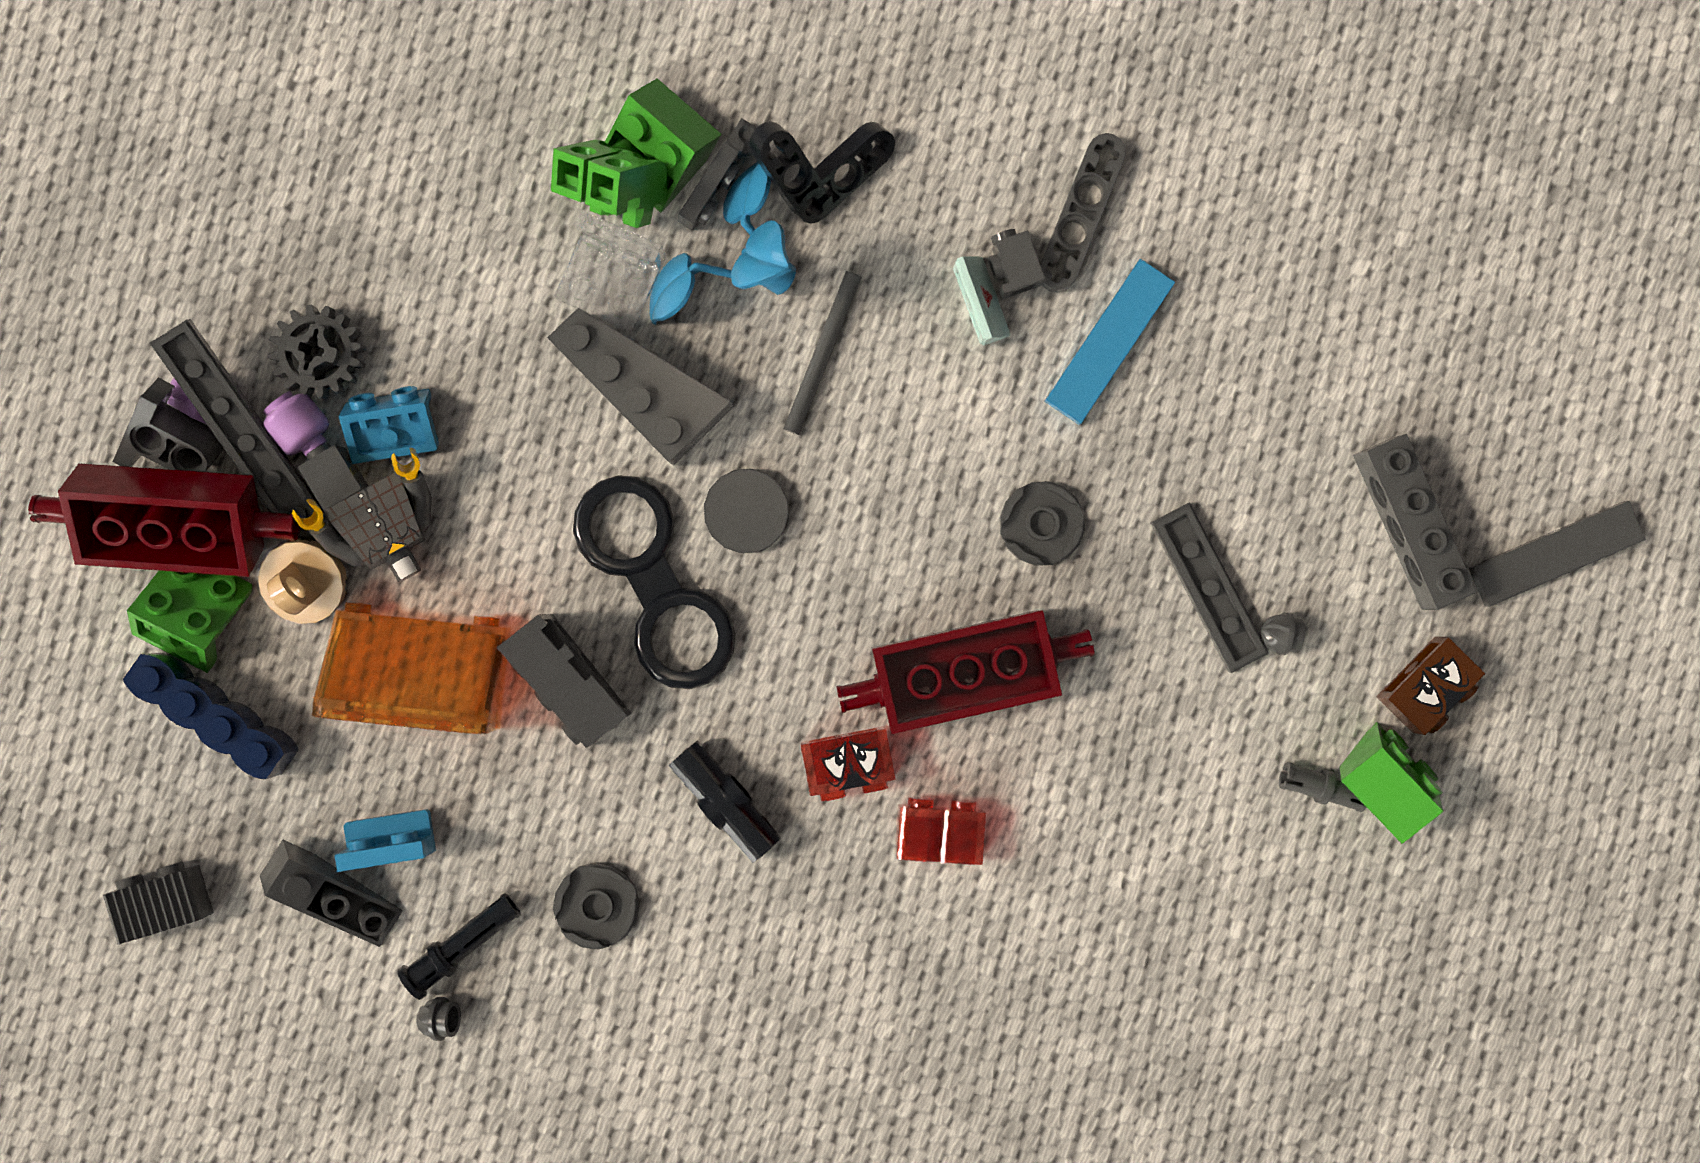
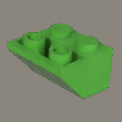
[605,78,722,213]
[1339,722,1444,844]

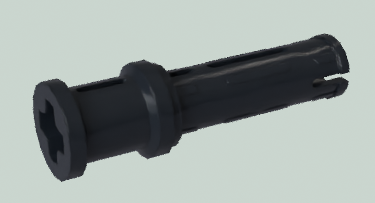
[397,893,521,1000]

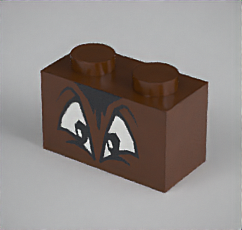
[1376,636,1485,735]

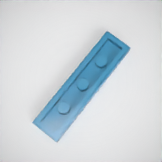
[1044,259,1175,425]

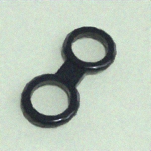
[573,475,736,689]

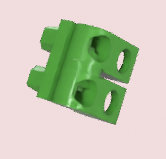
[551,139,667,228]

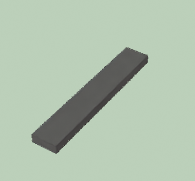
[150,319,327,542]

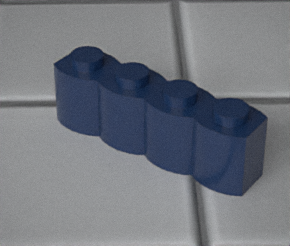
[123,653,299,779]

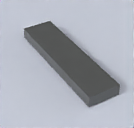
[1468,501,1646,607]
[1150,502,1269,673]

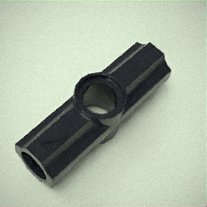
[669,740,781,863]

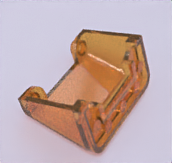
[312,602,511,734]

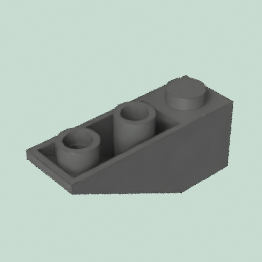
[260,839,402,947]

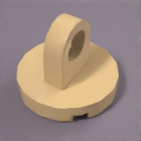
[258,539,347,624]

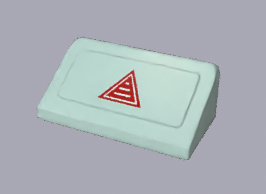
[953,256,1010,346]

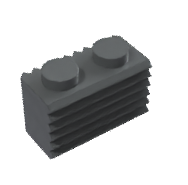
[103,861,214,945]

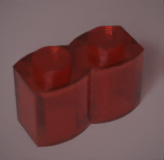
[895,797,986,865]

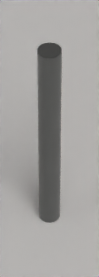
[783,271,862,435]

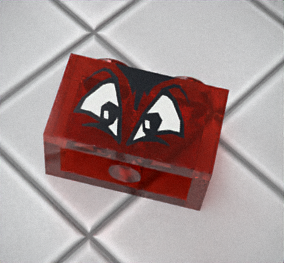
[801,726,896,801]

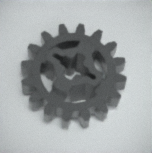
[268,305,367,400]

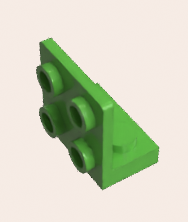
[127,571,253,673]

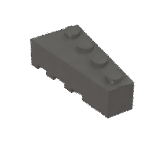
[547,307,734,466]

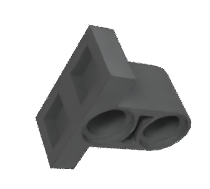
[112,377,223,472]

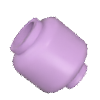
[263,391,329,456]

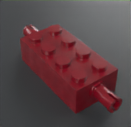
[28,463,300,577]
[836,610,1095,734]

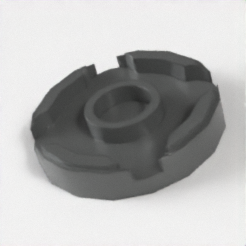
[704,469,789,553]
[1000,481,1085,566]
[553,862,640,950]

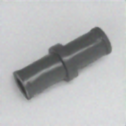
[1279,762,1367,812]

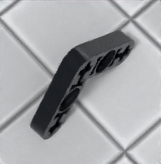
[749,121,895,224]

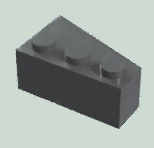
[497,614,631,748]

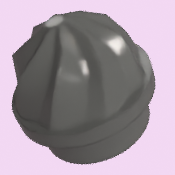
[1261,612,1305,655]
[416,997,461,1041]

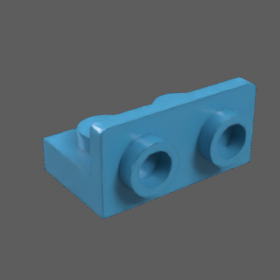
[338,386,439,464]
[335,809,436,872]

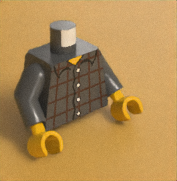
[292,447,432,582]

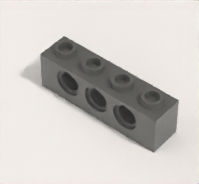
[1353,434,1477,610]

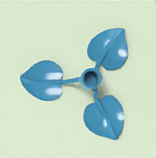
[649,162,796,325]

